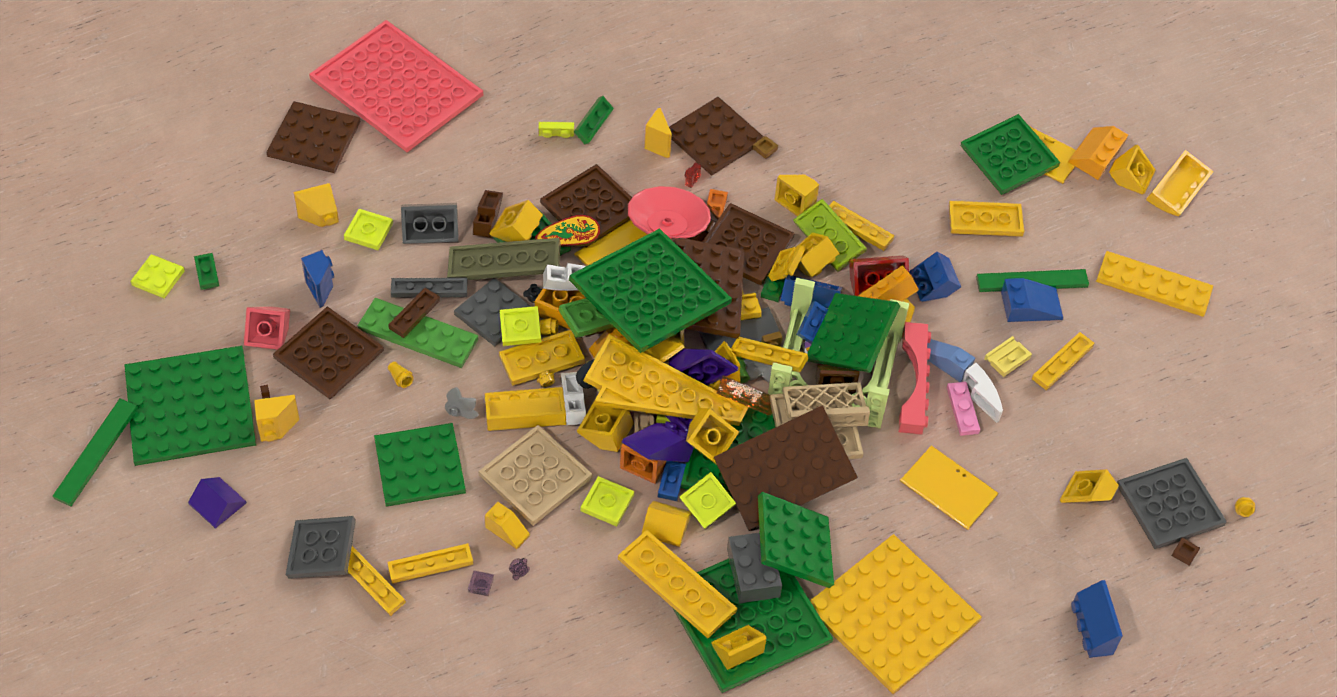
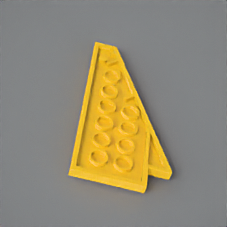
[583,334,748,426]

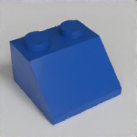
[301,250,334,308]

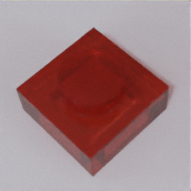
[684,162,701,188]

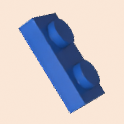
[796,301,828,344]
[657,461,686,501]

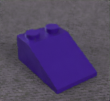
[669,349,738,386]
[622,421,694,462]

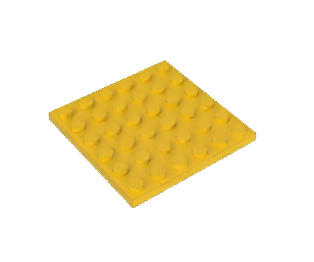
[810,534,982,695]

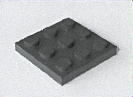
[454,278,532,347]
[285,516,356,579]

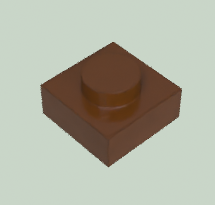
[1171,538,1200,566]

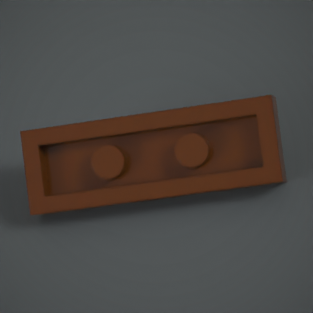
[388,288,440,338]

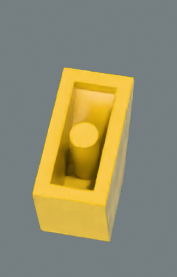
[485,502,530,549]

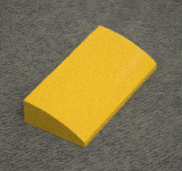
[1146,150,1213,216]
[485,387,566,431]

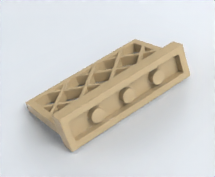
[782,382,870,428]

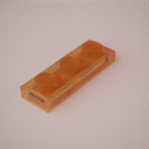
[717,376,772,416]

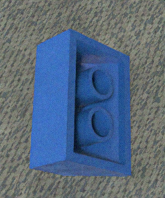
[780,275,843,308]
[1071,580,1123,658]

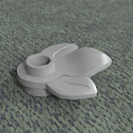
[744,358,772,383]
[445,387,479,419]

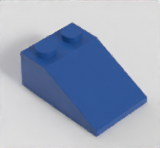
[1001,278,1063,322]

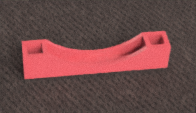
[899,322,931,435]

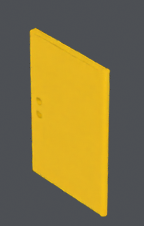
[1030,127,1076,184]
[574,220,648,266]
[900,445,998,530]

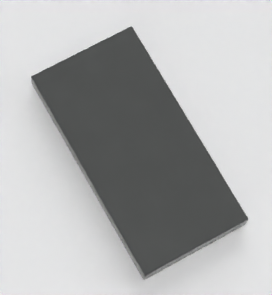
[699,307,782,351]

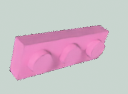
[947,382,980,436]

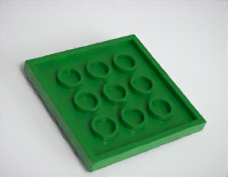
[960,114,1060,195]
[807,293,900,372]
[374,423,466,507]
[758,492,834,588]

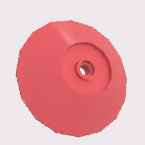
[628,186,711,239]

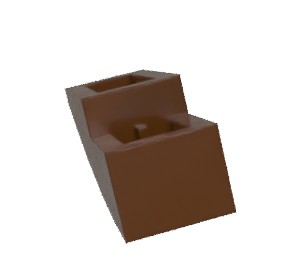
[473,190,503,238]

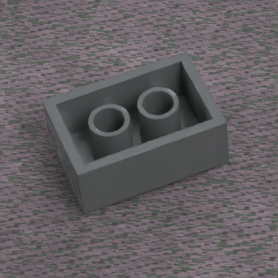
[727,533,782,603]

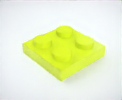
[344,209,393,250]
[131,254,185,299]
[500,306,541,346]
[679,472,736,529]
[580,476,634,527]

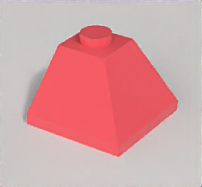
[244,307,290,350]

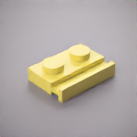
[984,336,1032,377]

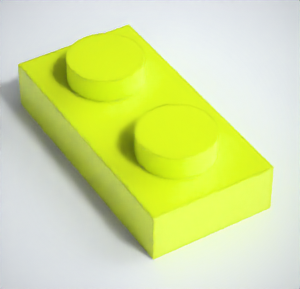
[538,122,574,138]

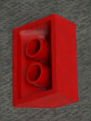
[849,255,909,296]

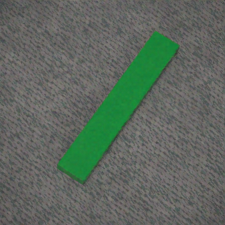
[976,269,1089,292]
[53,398,138,507]

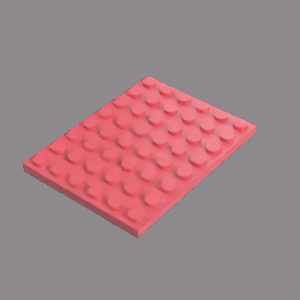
[309,20,483,152]

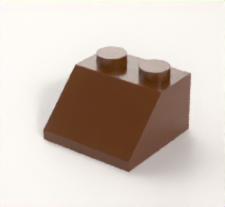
[815,365,859,395]

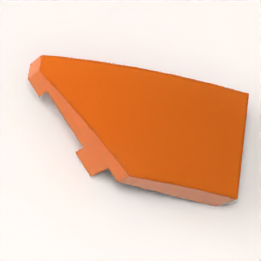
[707,189,728,219]

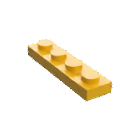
[829,201,895,251]
[1032,332,1095,391]
[731,337,808,372]
[387,543,473,584]
[348,546,406,616]

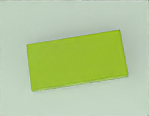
[793,199,867,272]

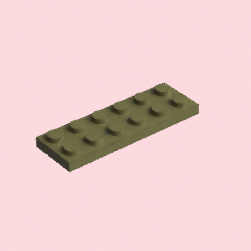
[447,238,561,280]

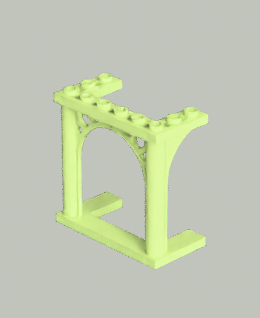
[767,278,909,428]

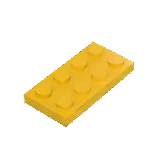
[948,201,1024,237]
[499,330,585,386]

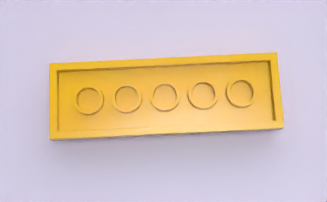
[1096,251,1214,317]
[618,530,737,638]

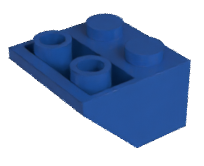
[909,251,961,302]

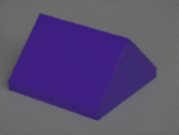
[188,477,247,528]

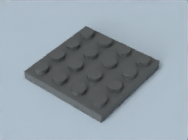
[1117,458,1227,549]

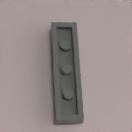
[391,278,467,298]

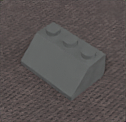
[401,203,458,244]

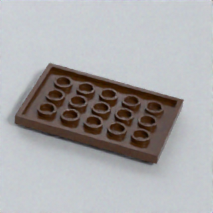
[671,238,744,339]
[713,405,858,531]

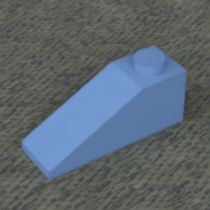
[927,339,975,382]

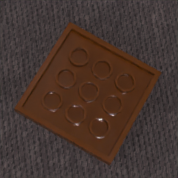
[669,97,764,176]
[266,101,361,174]
[540,164,632,248]
[702,203,795,286]
[273,306,384,399]

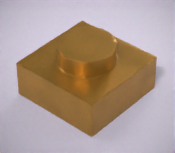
[753,135,778,159]
[761,331,782,347]

